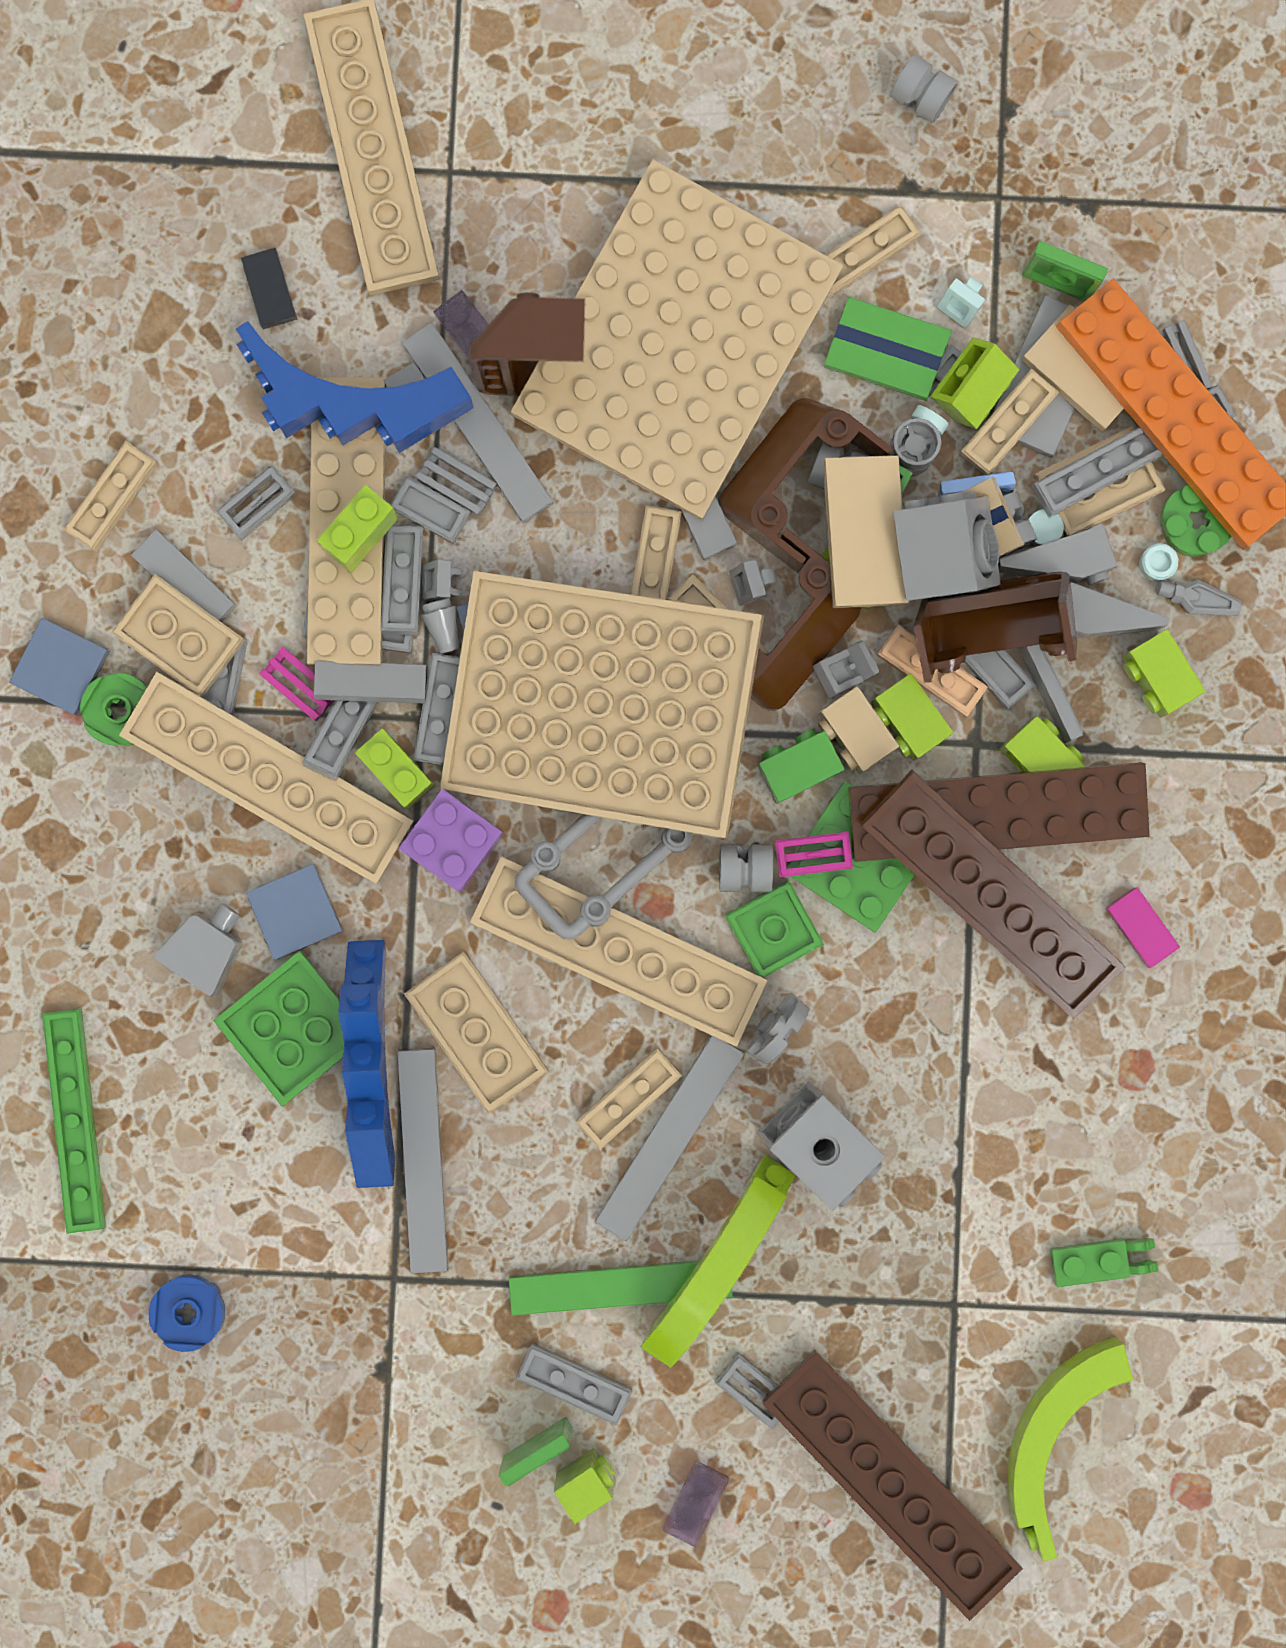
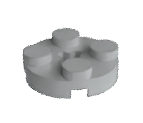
[746,993,810,1064]

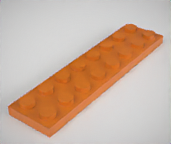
[1056,278,1286,550]

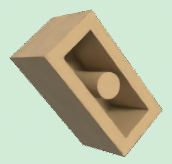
[818,686,900,774]

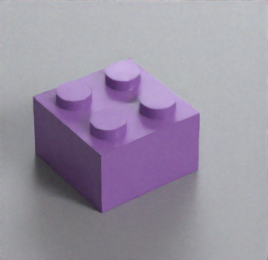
[399,789,505,892]

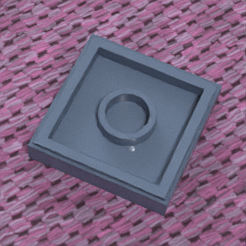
[9,618,110,716]
[246,864,343,960]

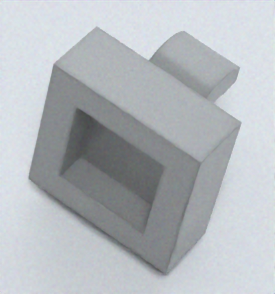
[421,559,463,602]
[730,560,777,606]

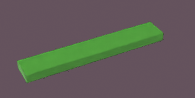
[42,1009,106,1234]
[509,1260,733,1316]

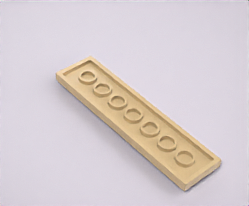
[303,0,440,296]
[307,377,387,666]
[119,672,414,884]
[470,856,768,1047]

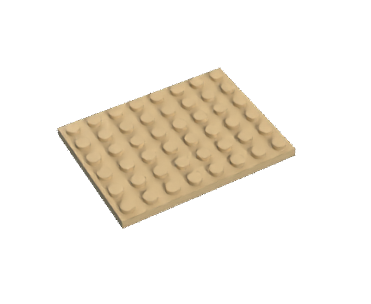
[511,159,844,521]
[440,571,764,839]

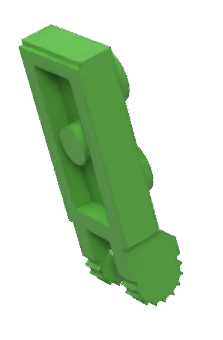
[1050,1238,1159,1288]

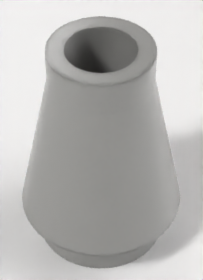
[421,598,461,654]

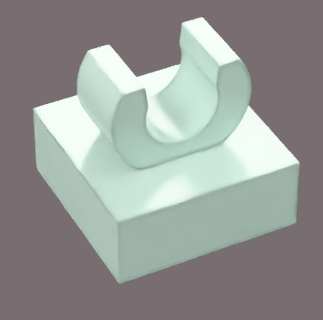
[937,277,986,328]

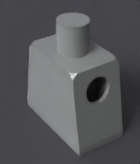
[152,903,242,997]

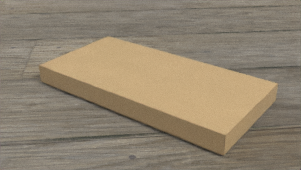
[823,455,909,608]
[404,951,549,1114]

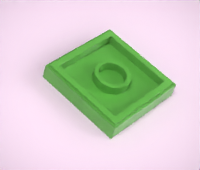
[1022,241,1108,301]
[724,880,824,978]
[498,1417,573,1487]

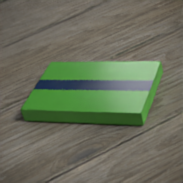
[824,297,952,401]

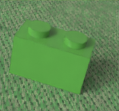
[757,728,845,804]

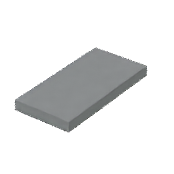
[992,295,1075,458]

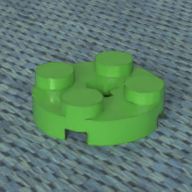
[1160,484,1231,557]
[80,673,148,746]

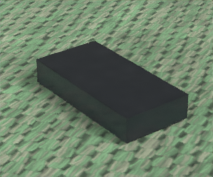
[241,248,298,330]

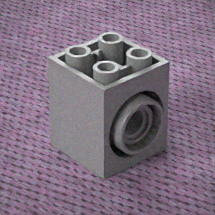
[893,490,1001,601]
[757,1081,885,1211]

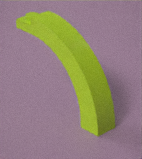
[640,1155,796,1368]
[1007,1337,1133,1562]

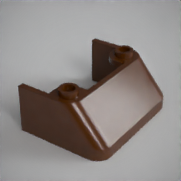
[469,292,585,396]
[719,398,893,573]
[751,528,861,711]
[913,572,1077,683]

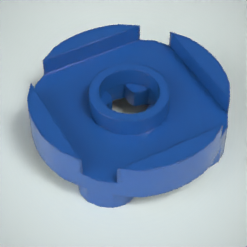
[148,1275,225,1352]

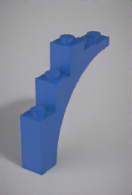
[236,321,474,453]
[338,940,395,1188]

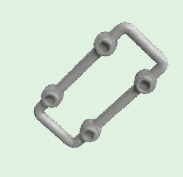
[515,814,693,940]

